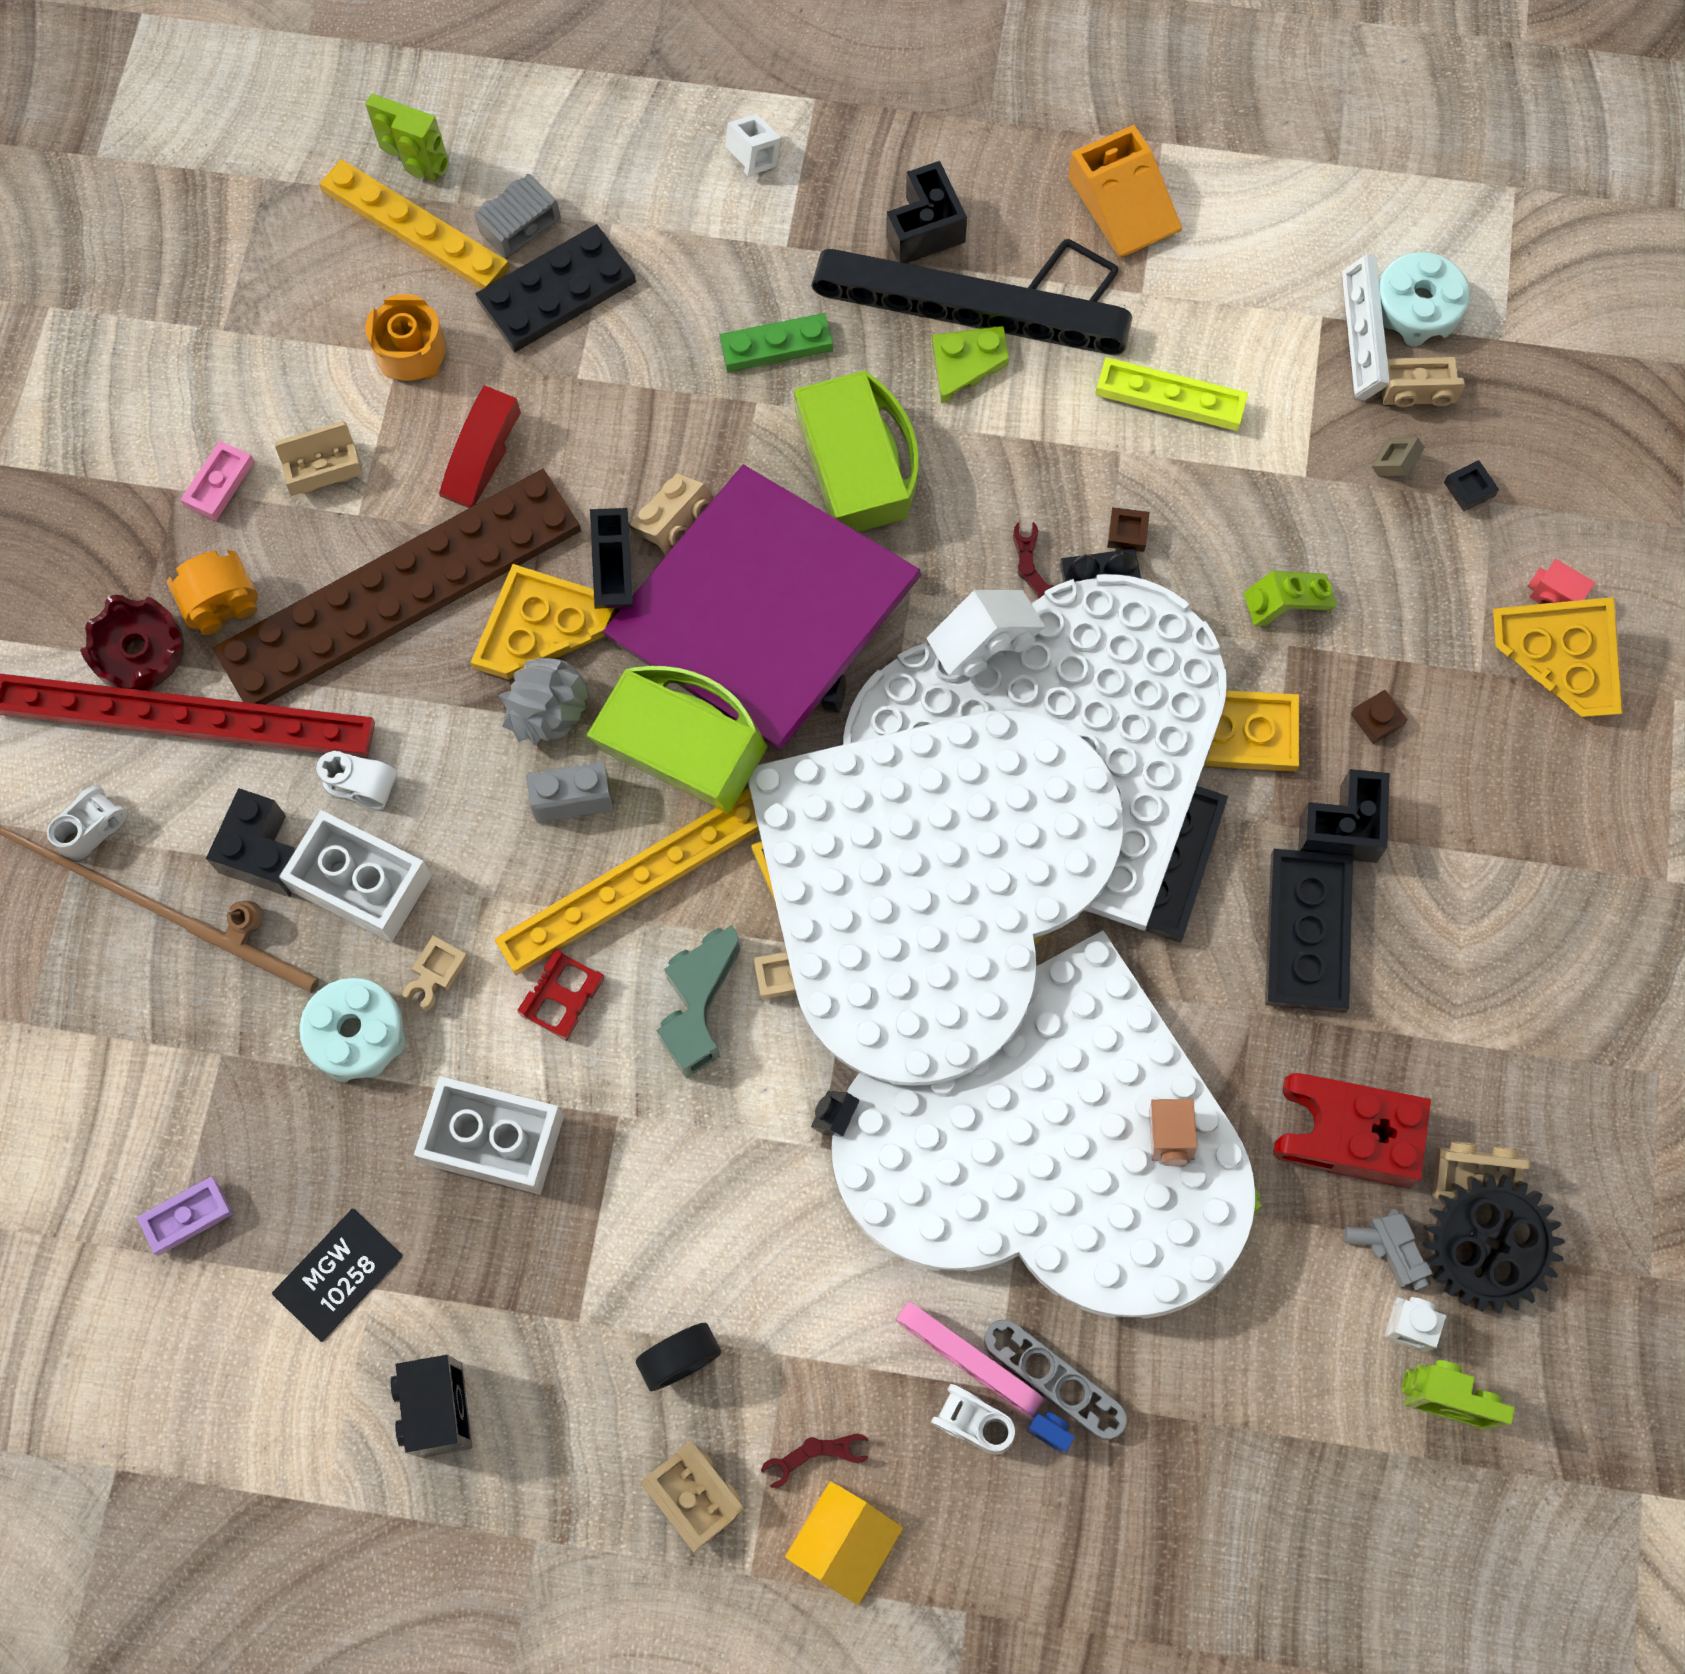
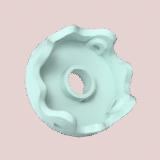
[1379,252,1470,347]
[299,978,406,1083]

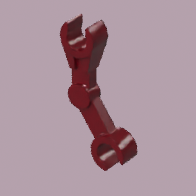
[1013,522,1054,600]
[761,1433,868,1488]

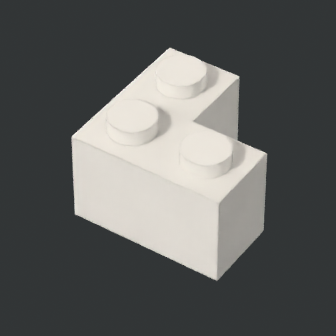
[926,590,1045,677]

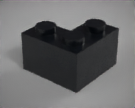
[886,161,967,263]
[1298,769,1390,863]
[206,788,296,897]

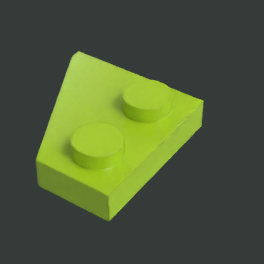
[932,326,1009,403]

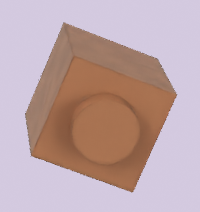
[1149,1099,1197,1166]

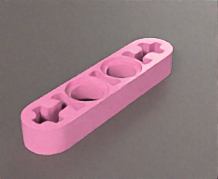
[896,1302,1044,1418]

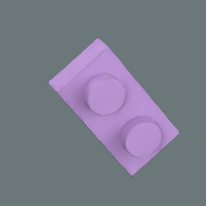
[136,1176,233,1256]

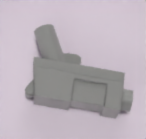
[1344,1209,1433,1291]

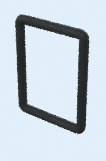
[1028,239,1118,302]

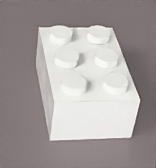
[279,810,432,943]
[414,1076,564,1195]

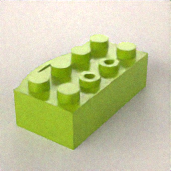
[794,370,919,532]
[587,666,768,814]

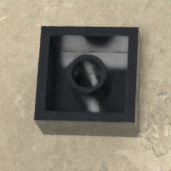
[390,1354,472,1458]

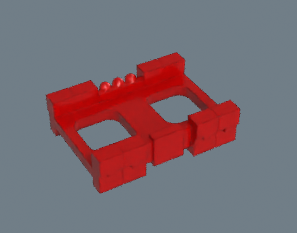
[517,949,605,1041]

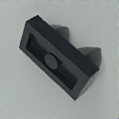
[1060,548,1141,583]

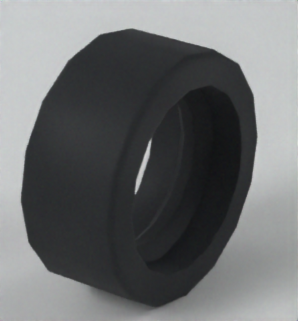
[635,1323,721,1391]

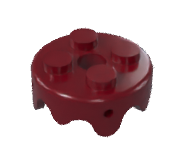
[80,594,184,690]

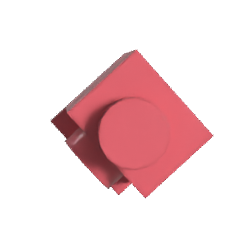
[1527,559,1596,604]

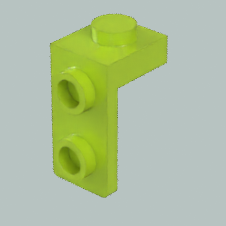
[1243,571,1337,627]

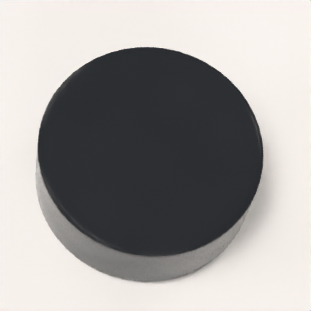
[822,674,846,713]

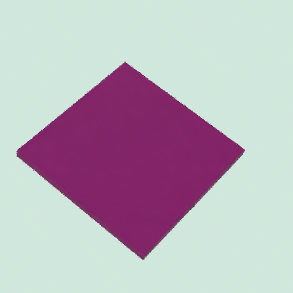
[602,464,922,751]

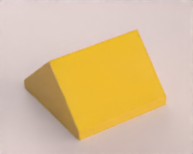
[785,1481,903,1605]

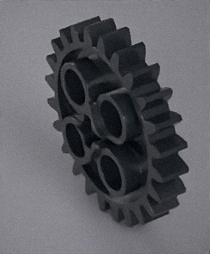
[1422,1173,1565,1313]

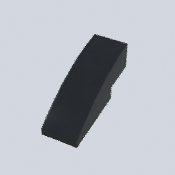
[590,508,633,609]

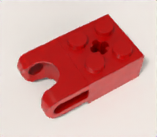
[1273,1073,1431,1189]

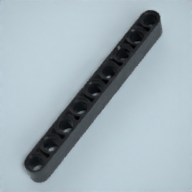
[811,249,1133,355]

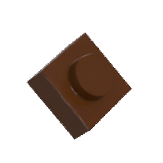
[1107,507,1150,552]
[1351,690,1408,744]

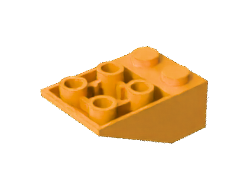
[1068,125,1182,259]

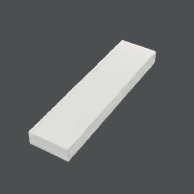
[1342,254,1390,401]

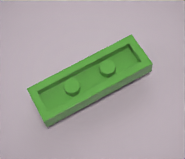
[719,313,833,372]

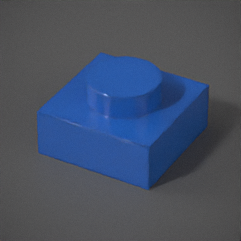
[1026,1412,1075,1454]

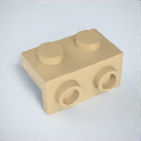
[1381,357,1465,407]
[275,421,363,496]
[629,473,714,556]
[1432,1141,1531,1204]
[641,1440,744,1553]

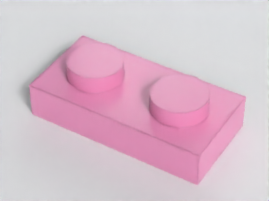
[181,440,255,521]

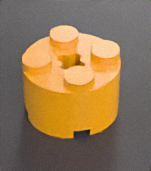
[365,294,446,381]
[167,550,258,635]

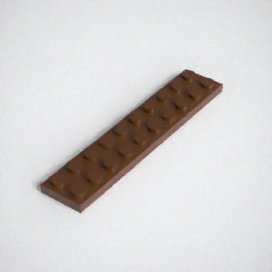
[212,468,581,705]

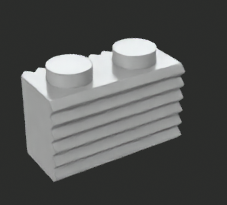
[475,174,561,258]
[526,760,614,823]

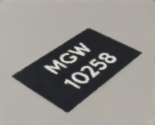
[272,1209,403,1342]

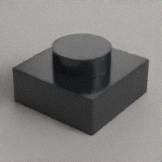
[1444,460,1499,512]
[811,1091,860,1137]

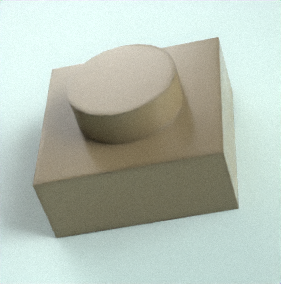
[1372,437,1425,476]

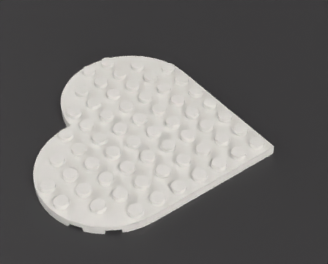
[843,574,1227,931]
[748,710,1123,1086]
[832,930,1255,1319]

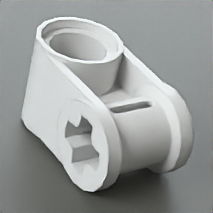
[316,751,397,810]
[47,785,127,861]
[930,1384,1015,1455]

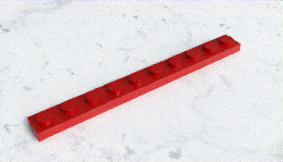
[0,673,375,758]

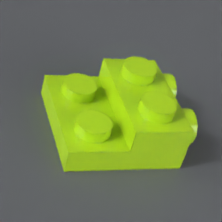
[365,93,449,182]
[1401,1360,1515,1431]

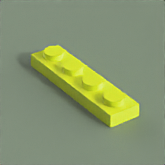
[1095,357,1248,431]

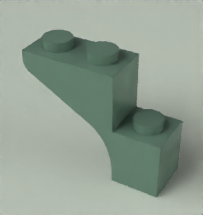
[656,925,740,1079]

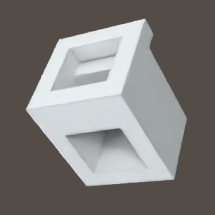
[725,114,781,176]
[1384,1297,1446,1353]

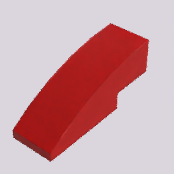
[439,385,521,508]

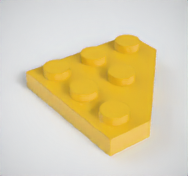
[470,564,618,680]
[1493,597,1623,717]

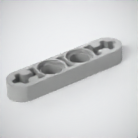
[984,1319,1127,1440]

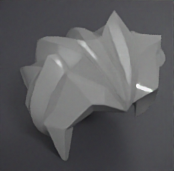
[498,658,588,745]

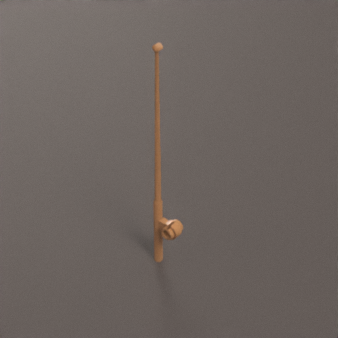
[0,826,319,993]

